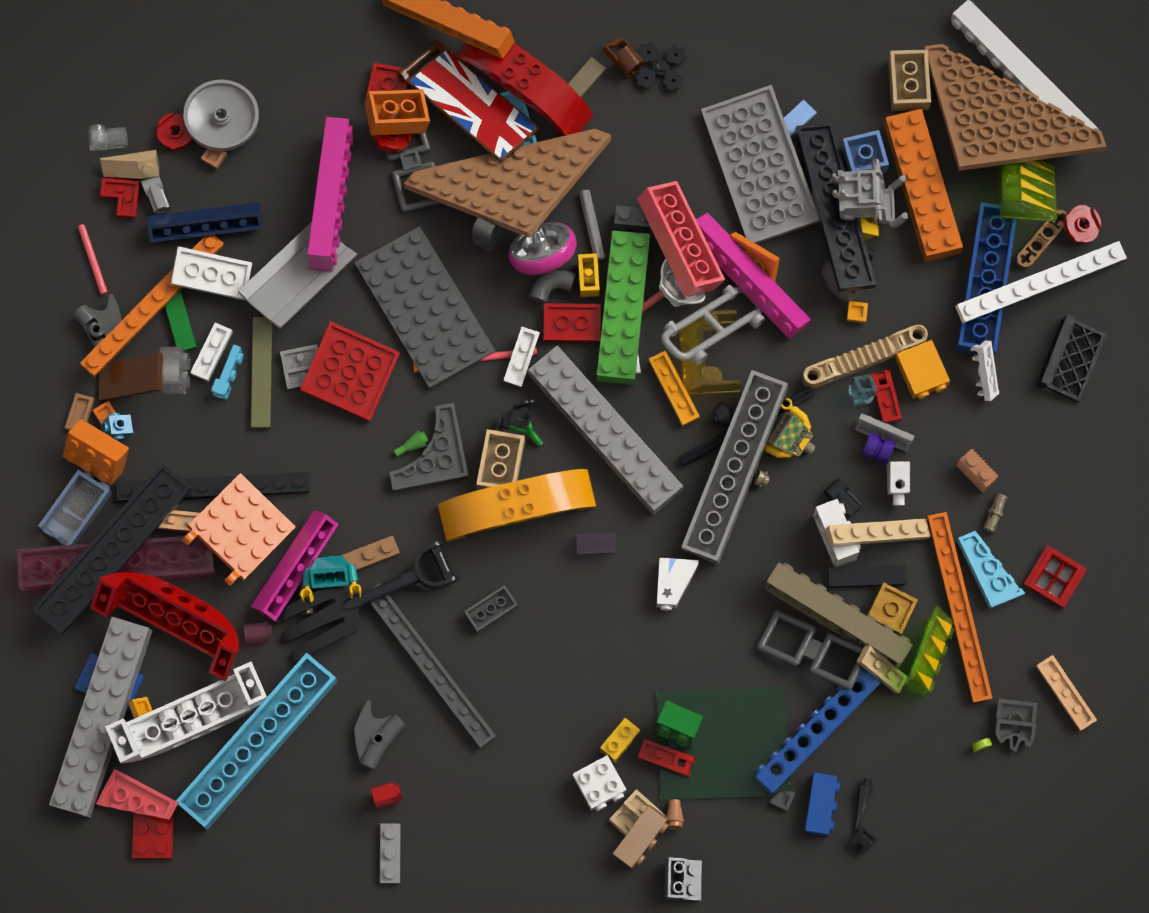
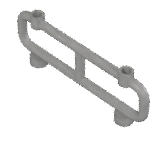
[661,285,765,366]

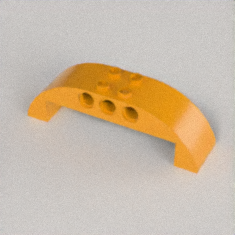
[438,469,596,542]

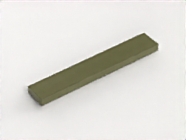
[251,317,273,429]

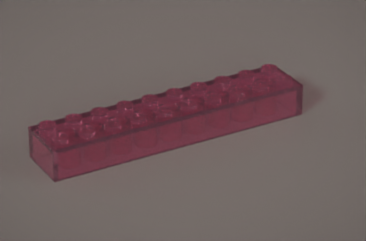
[17,536,216,592]

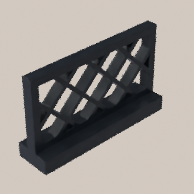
[1036,314,1106,403]

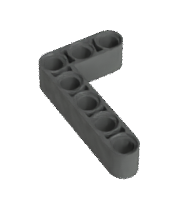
[472,217,503,252]

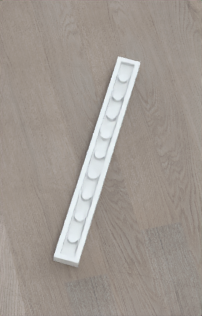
[955,241,1127,323]

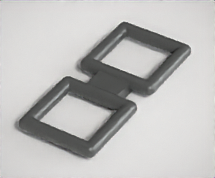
[385,133,440,212]
[757,610,864,690]

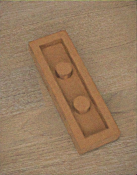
[341,535,400,571]

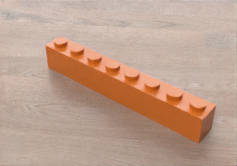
[381,0,515,59]

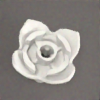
[659,259,705,307]

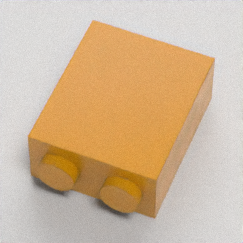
[895,340,950,399]

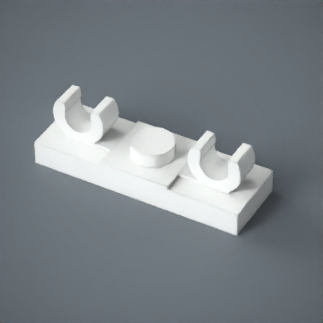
[970,341,999,401]

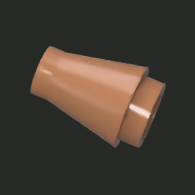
[666,799,684,830]

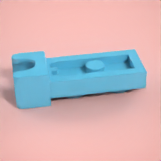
[211,344,244,400]

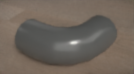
[529,270,576,304]

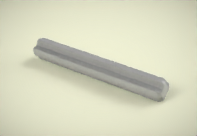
[579,190,605,261]

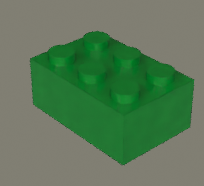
[655,701,703,748]

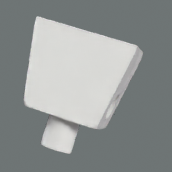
[887,462,910,506]

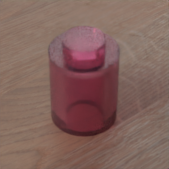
[244,622,273,644]

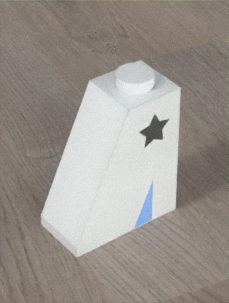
[656,558,698,611]

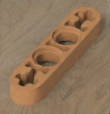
[1016,210,1067,270]

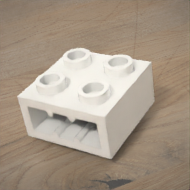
[573,755,626,811]

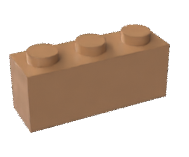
[613,805,669,868]

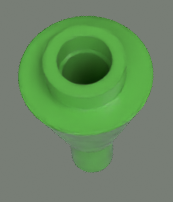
[394,430,429,457]

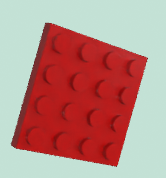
[300,321,400,422]

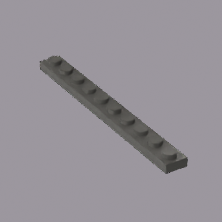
[370,583,496,749]

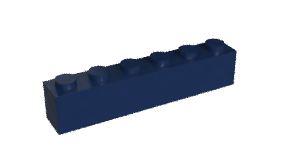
[147,202,263,243]

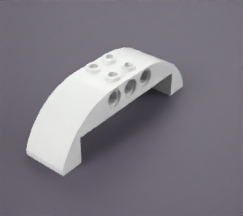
[105,662,267,763]

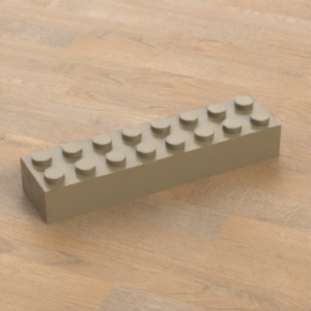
[764,562,913,668]

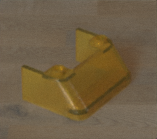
[679,310,742,394]

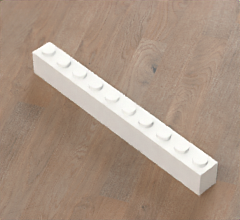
[951,0,1098,129]

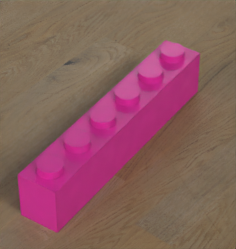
[251,510,339,621]

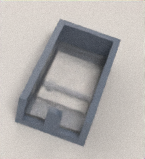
[38,470,112,551]

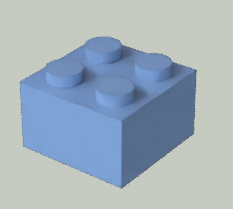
[841,130,889,173]

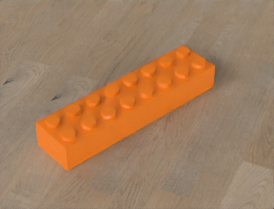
[884,109,963,263]

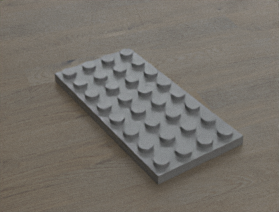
[701,85,819,244]

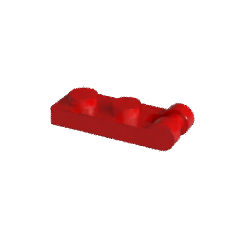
[870,370,902,424]
[638,739,696,777]

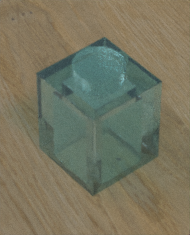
[848,374,877,406]

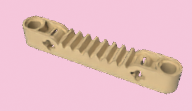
[802,325,928,389]

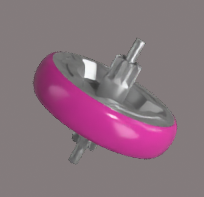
[508,222,577,275]

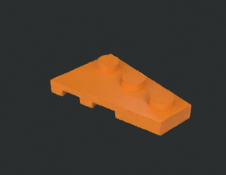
[730,232,780,282]

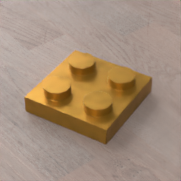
[868,582,918,635]

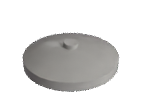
[184,80,259,151]

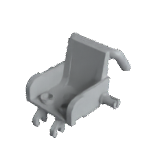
[832,159,908,228]

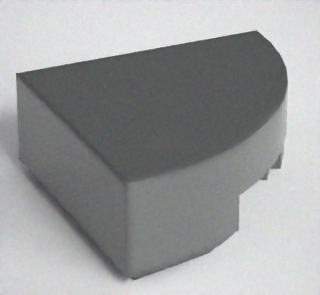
[769,790,795,811]

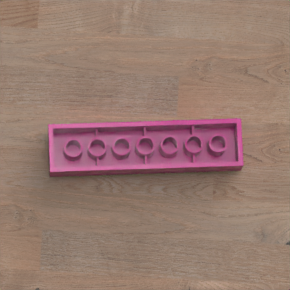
[308,117,354,272]

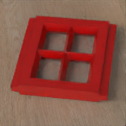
[1023,546,1087,609]

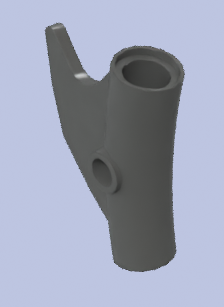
[73,294,122,348]
[354,700,406,770]

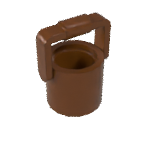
[603,37,645,78]

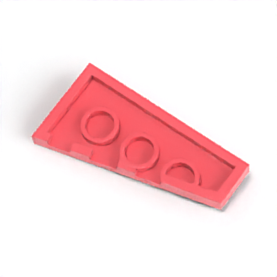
[96,769,179,820]

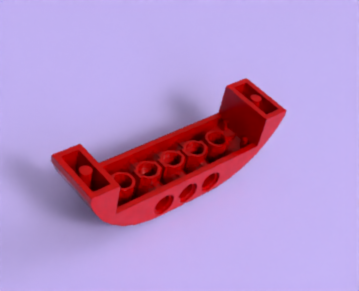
[455,42,593,137]
[90,572,239,682]

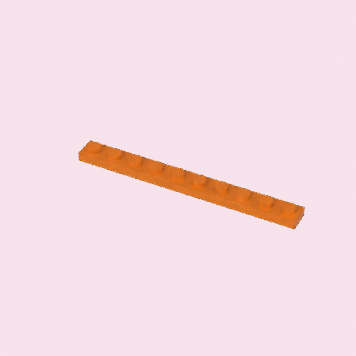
[80,235,224,378]
[927,512,992,703]

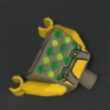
[764,398,815,458]

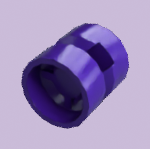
[862,432,896,465]

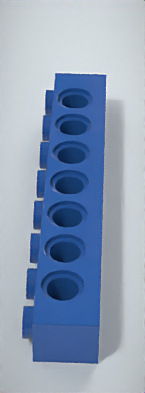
[754,667,881,795]

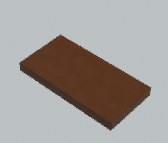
[99,352,163,402]

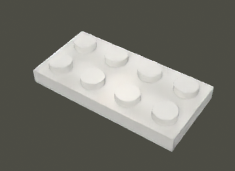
[170,247,252,300]

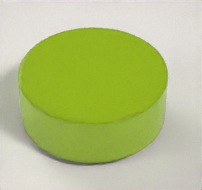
[972,738,992,752]

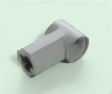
[141,176,170,214]

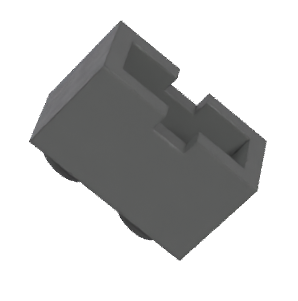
[614,205,652,234]

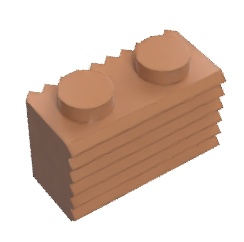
[956,449,998,493]

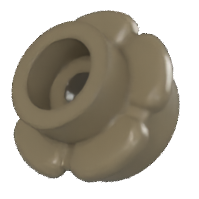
[753,470,769,489]

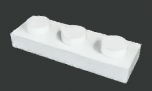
[190,323,233,382]
[503,327,540,387]

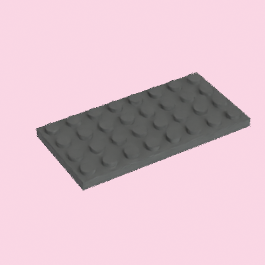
[354,226,496,389]

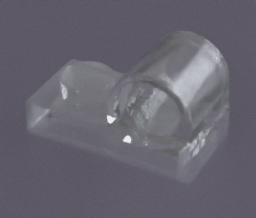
[88,125,128,151]

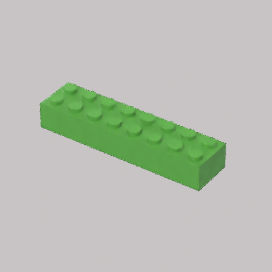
[597,230,650,385]

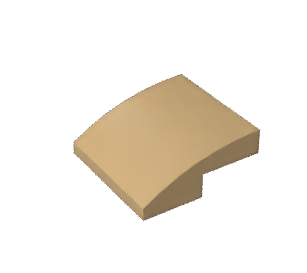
[609,789,666,836]

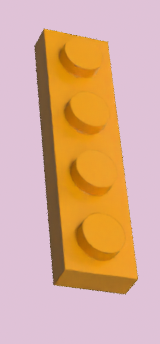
[648,351,700,427]

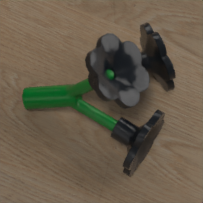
[495,400,543,447]

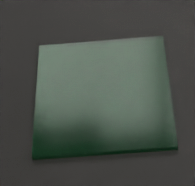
[656,687,790,800]

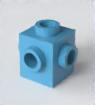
[101,413,133,442]

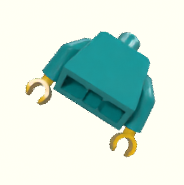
[300,556,361,602]

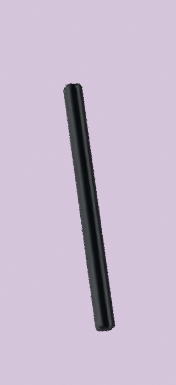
[679,387,814,466]

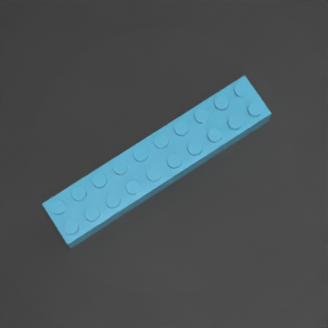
[176,653,338,830]

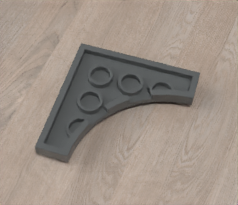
[389,403,469,492]

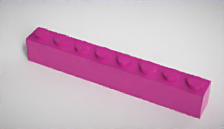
[696,213,811,339]

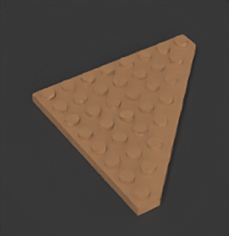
[924,44,1106,171]
[404,129,611,238]

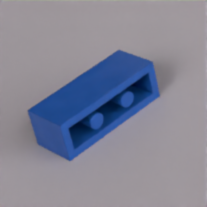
[804,772,840,837]

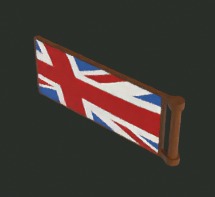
[396,39,539,162]

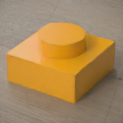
[847,301,868,323]
[128,697,153,719]

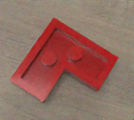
[100,178,141,219]

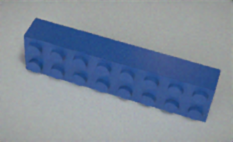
[956,202,1018,356]

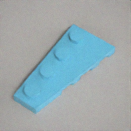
[957,531,1025,609]

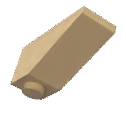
[100,150,159,179]

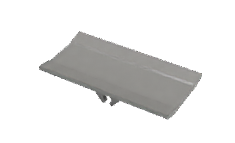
[238,222,357,329]

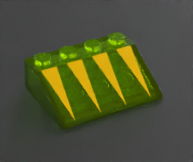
[998,160,1057,221]
[903,606,955,697]

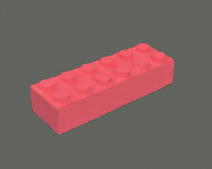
[637,181,725,297]

